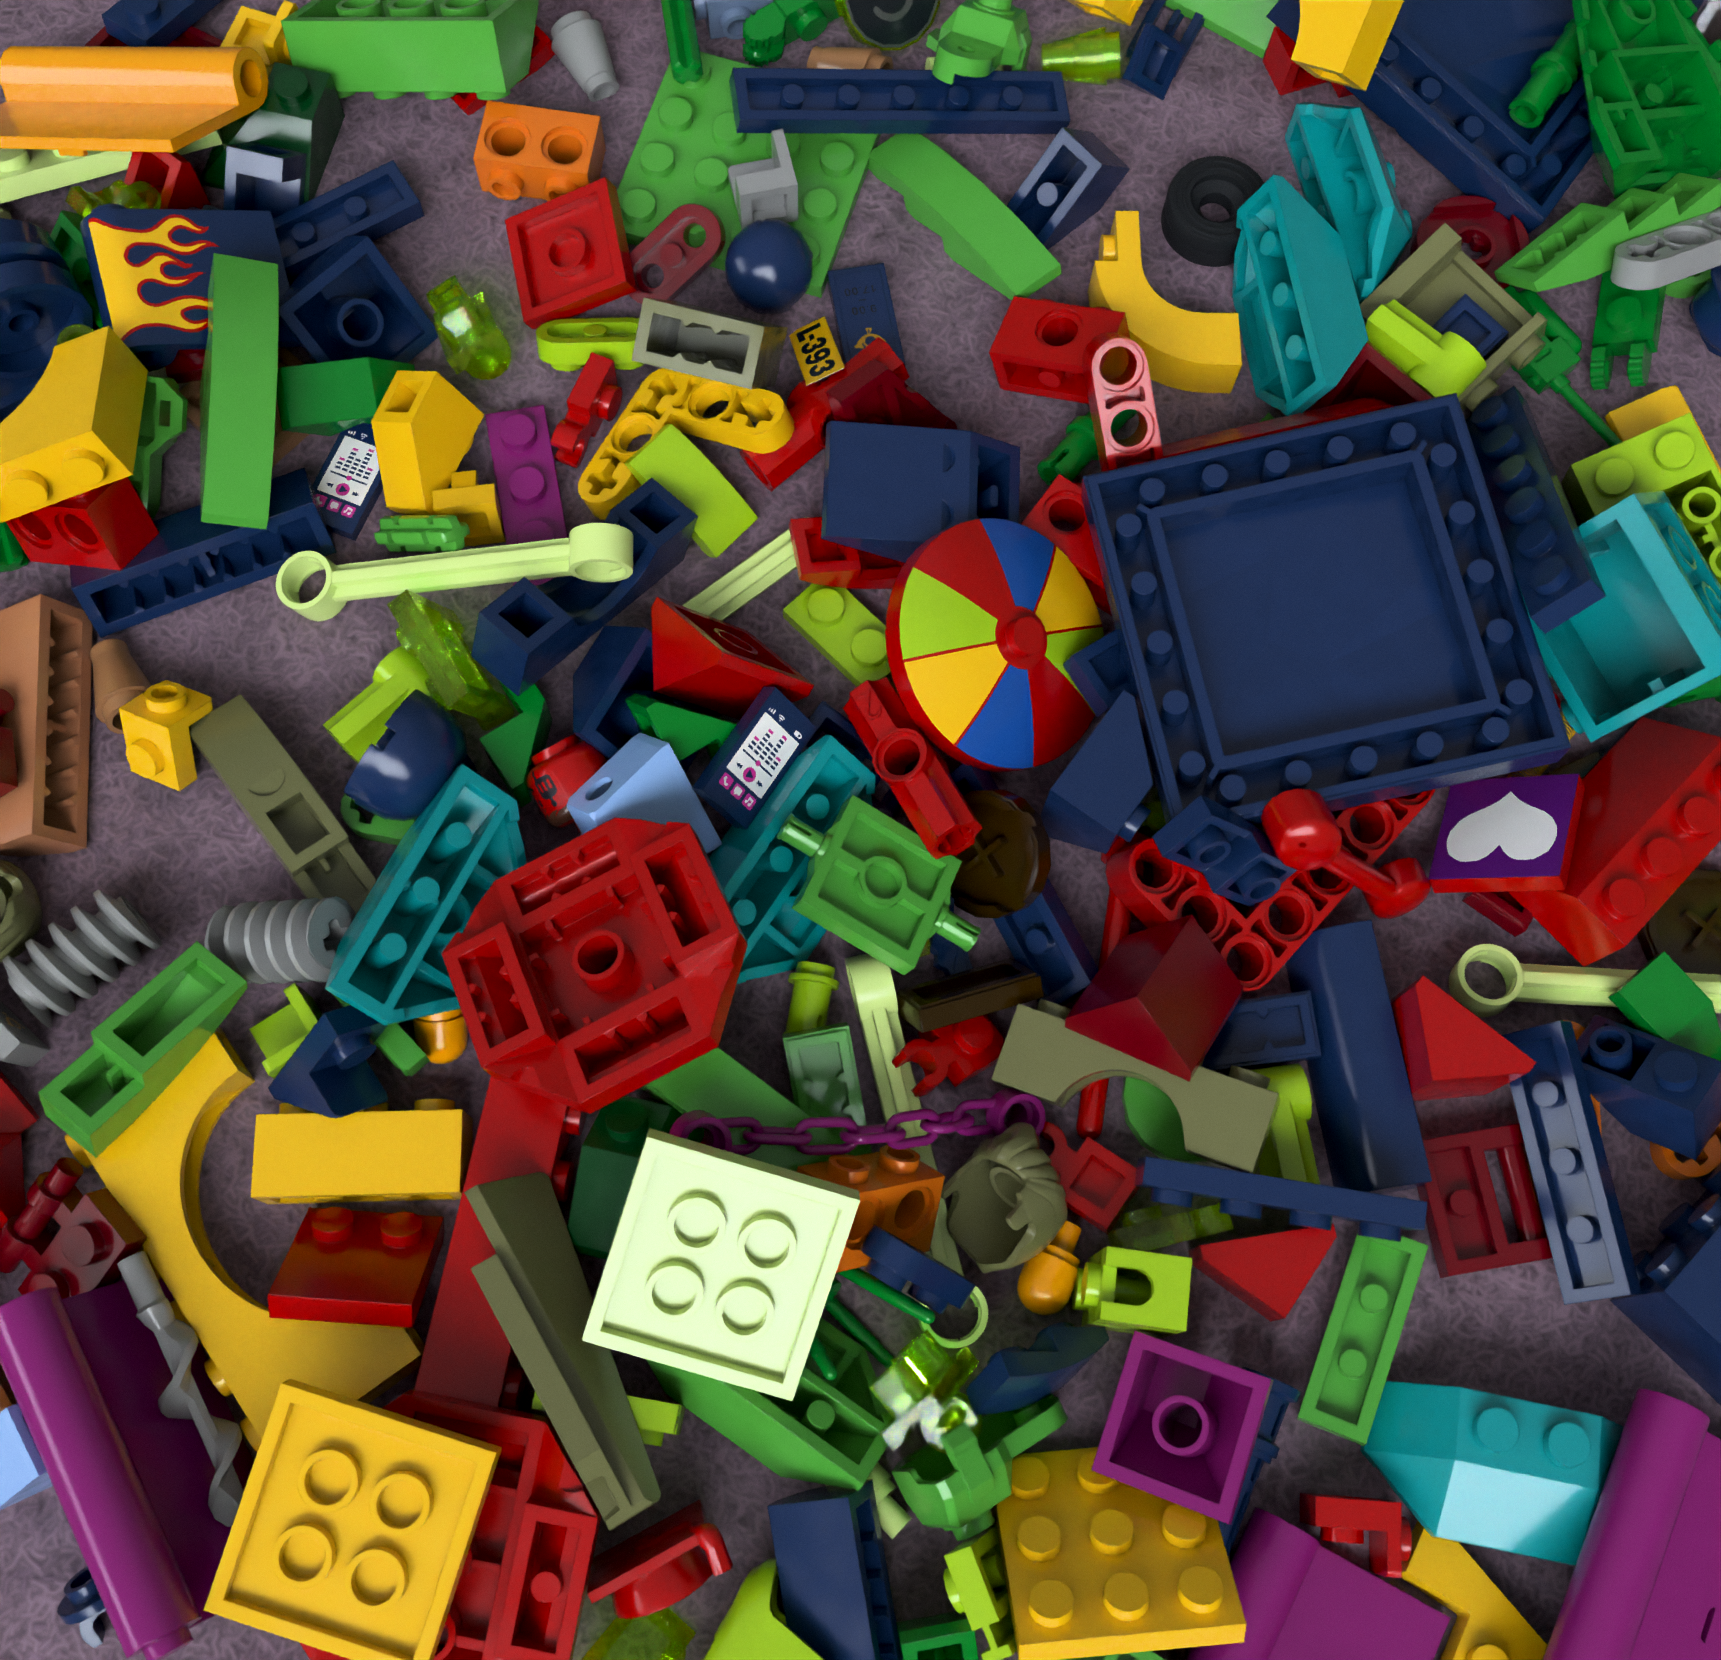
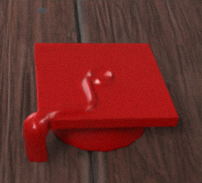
[587,1499,733,1619]

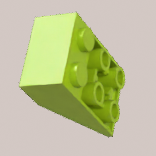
[1561,413,1721,585]

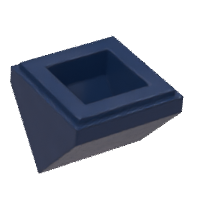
[1119,23,1187,100]

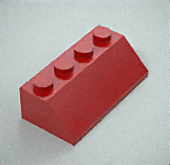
[1509,717,1721,967]

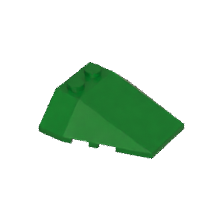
[1571,0,1721,199]

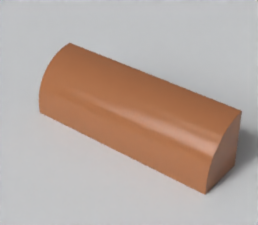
[0,594,93,857]

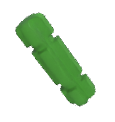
[374,514,470,552]

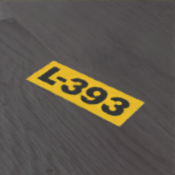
[789,316,845,386]

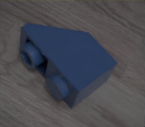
[1577,1014,1721,1160]

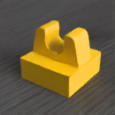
[432,470,506,547]

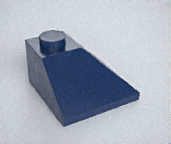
[279,235,441,363]
[573,625,721,774]
[1040,690,1153,854]

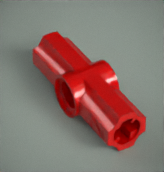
[739,337,910,492]
[843,677,983,859]

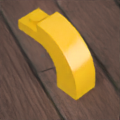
[1088,211,1242,393]

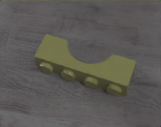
[991,999,1280,1174]

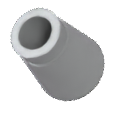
[550,11,619,103]

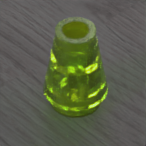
[1041,27,1121,86]

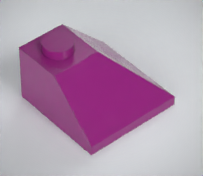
[1091,1331,1274,1524]

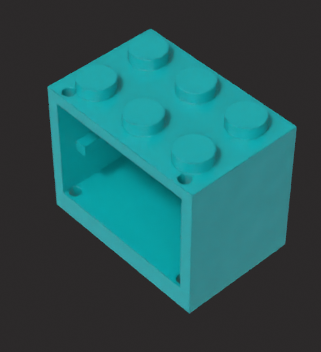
[1517,491,1721,742]

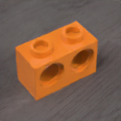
[473,100,606,201]
[797,1145,945,1273]

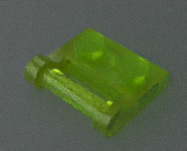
[387,589,514,731]

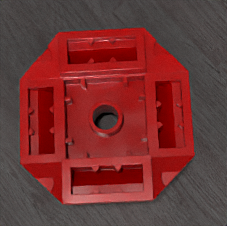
[441,817,748,1114]

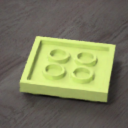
[582,1128,860,1401]

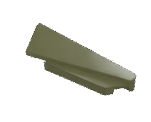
[464,1172,661,1531]

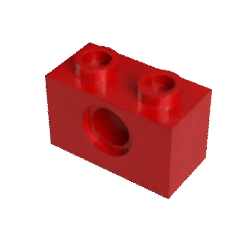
[989,296,1130,404]

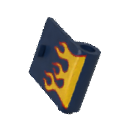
[80,204,301,372]

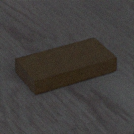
[896,958,1044,1033]

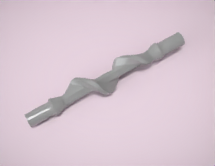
[117,1251,244,1527]

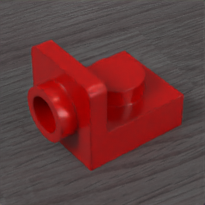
[1300,1493,1412,1578]

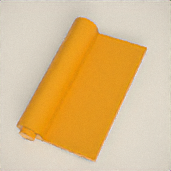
[0,46,269,156]

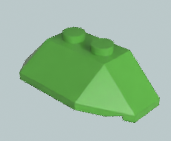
[646,1318,898,1491]

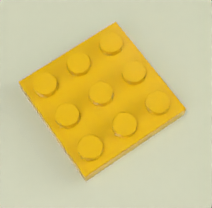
[203,1379,502,1660]
[993,1447,1246,1660]

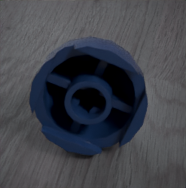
[344,689,468,821]

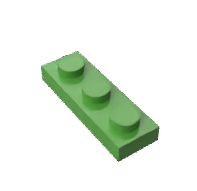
[1297,1232,1429,1446]

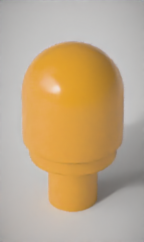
[413,1009,468,1064]
[1017,1221,1082,1315]

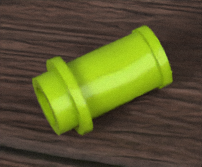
[783,961,840,1034]

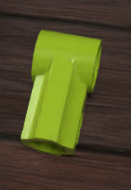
[1365,299,1487,398]
[323,644,457,764]
[1250,1063,1320,1184]

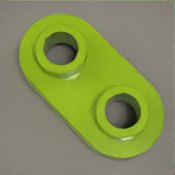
[536,317,644,371]

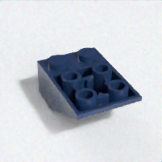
[821,421,1020,563]

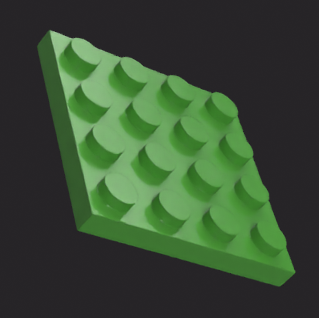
[617,51,881,298]

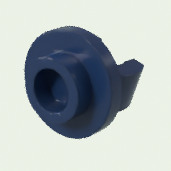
[57,1566,106,1648]

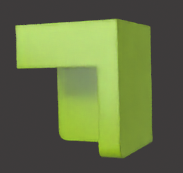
[249,983,323,1079]

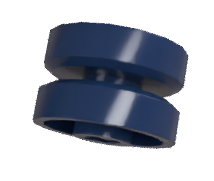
[0,218,93,379]

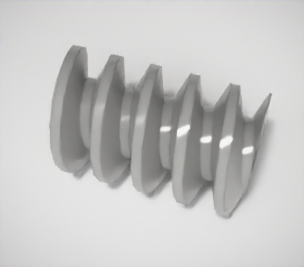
[2,889,162,1029]
[204,896,356,984]

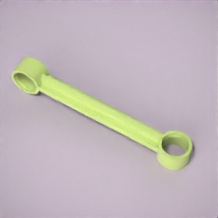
[276,523,634,621]
[1449,944,1721,1017]
[845,953,988,1349]

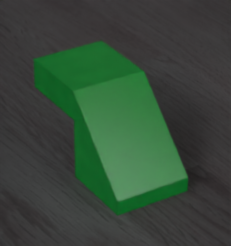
[277,357,415,436]
[479,679,553,807]
[625,693,737,761]
[1608,951,1721,1061]

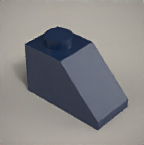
[1007,127,1130,250]

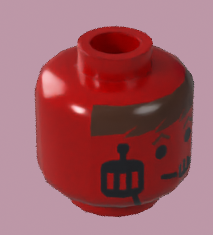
[526,734,608,833]

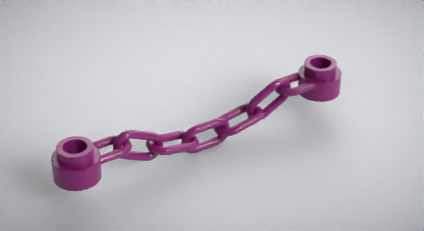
[669,1087,1045,1156]

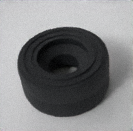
[1161,156,1264,267]

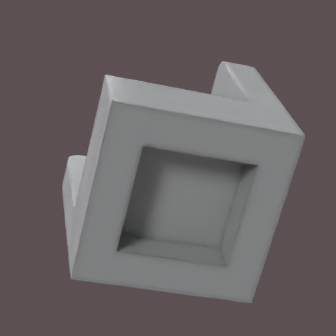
[728,129,798,230]

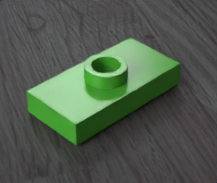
[782,1022,872,1156]

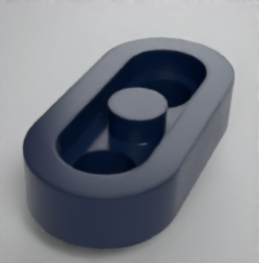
[859,1224,976,1315]

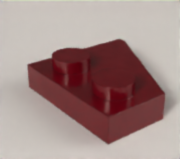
[826,359,958,430]

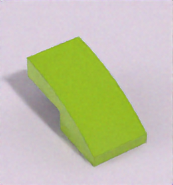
[624,424,758,558]

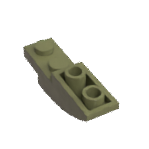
[189,694,377,914]

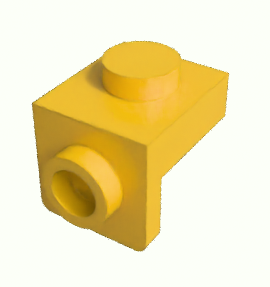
[220,0,298,68]
[119,680,213,791]

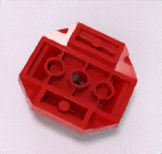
[299,1389,601,1660]

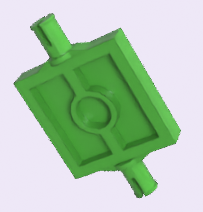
[776,795,981,975]

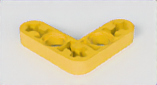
[578,368,794,520]

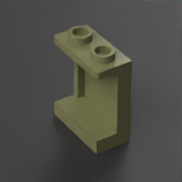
[1360,223,1548,413]

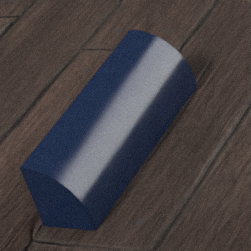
[70,468,337,638]
[1285,920,1432,1194]
[767,1479,903,1660]

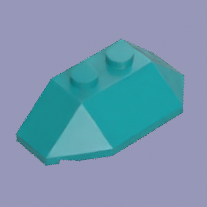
[1284,102,1412,304]
[1232,175,1369,416]
[708,735,876,984]
[325,764,527,1026]
[1360,1381,1624,1566]

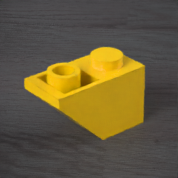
[371,370,484,515]

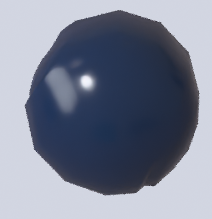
[725,218,813,314]

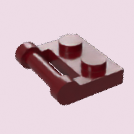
[1417,1124,1552,1278]

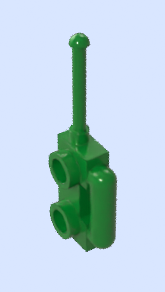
[1504,285,1623,447]

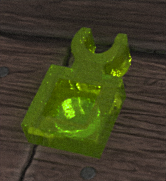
[1107,1203,1234,1252]

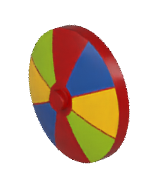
[885,518,1104,772]

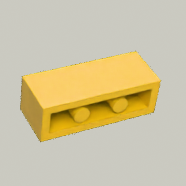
[251,1099,473,1205]

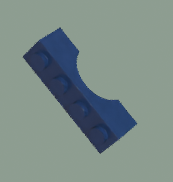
[471,478,698,697]

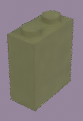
[631,298,788,390]

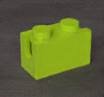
[1072,1246,1192,1338]

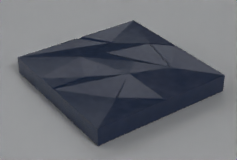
[1266,0,1705,234]
[1081,393,1571,828]

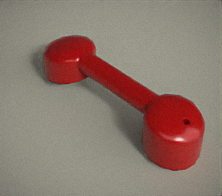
[1261,788,1431,919]

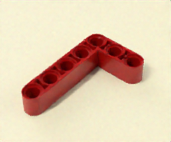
[1082,332,1395,472]
[1106,789,1435,992]

